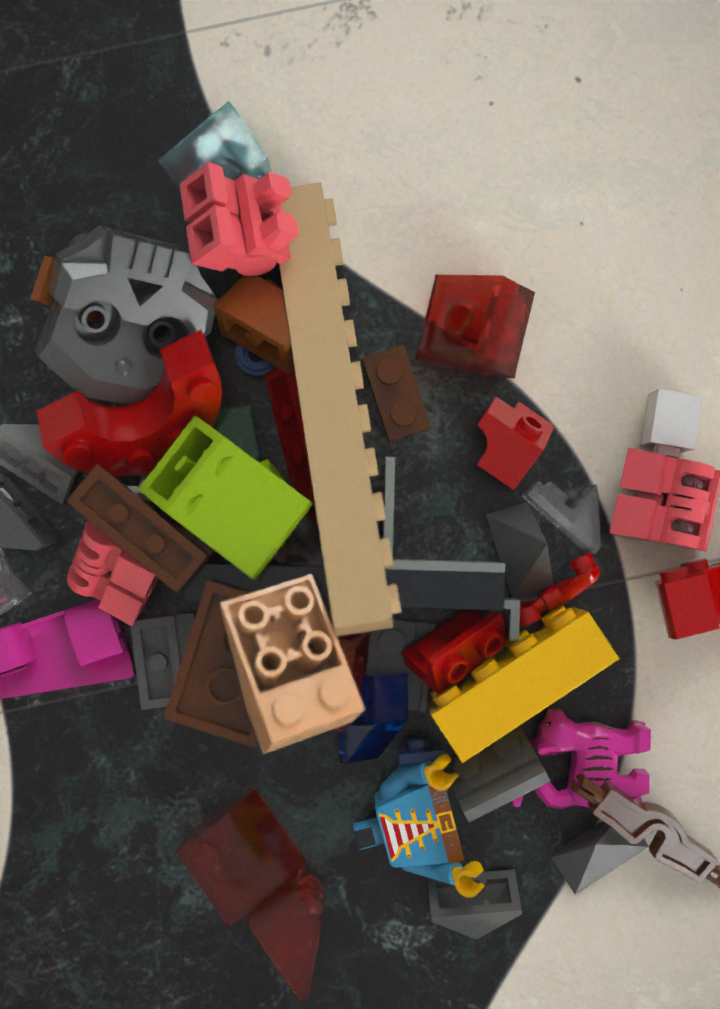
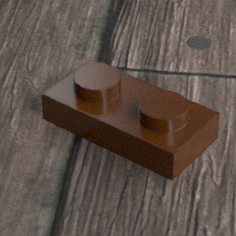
[362,344,431,443]

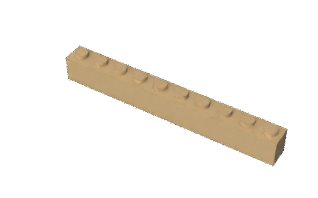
[279,182,401,636]

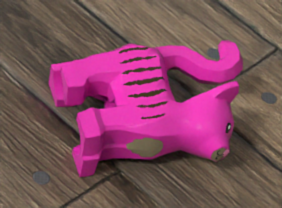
[510,708,651,809]

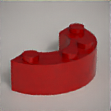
[37,329,222,476]
[655,558,720,640]

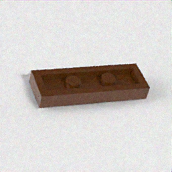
[67,464,210,593]

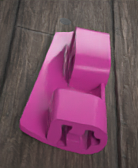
[0,599,135,699]

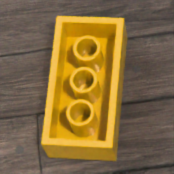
[427,605,619,763]

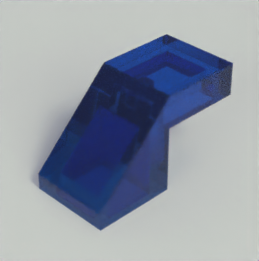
[339,672,409,764]

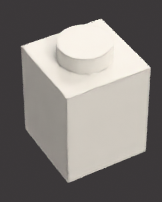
[640,389,703,458]

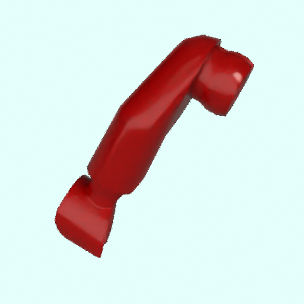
[519,552,601,626]

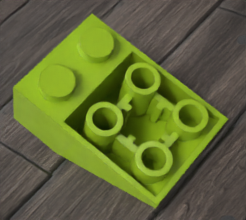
[138,415,313,580]

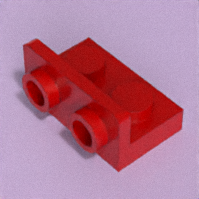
[402,609,507,695]

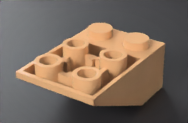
[220,574,365,754]

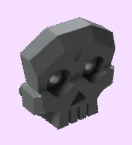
[34,225,219,405]

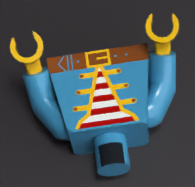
[353,754,485,898]

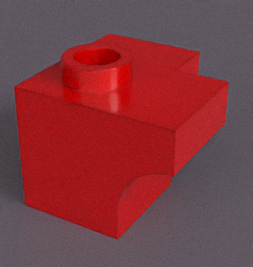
[477,397,555,490]

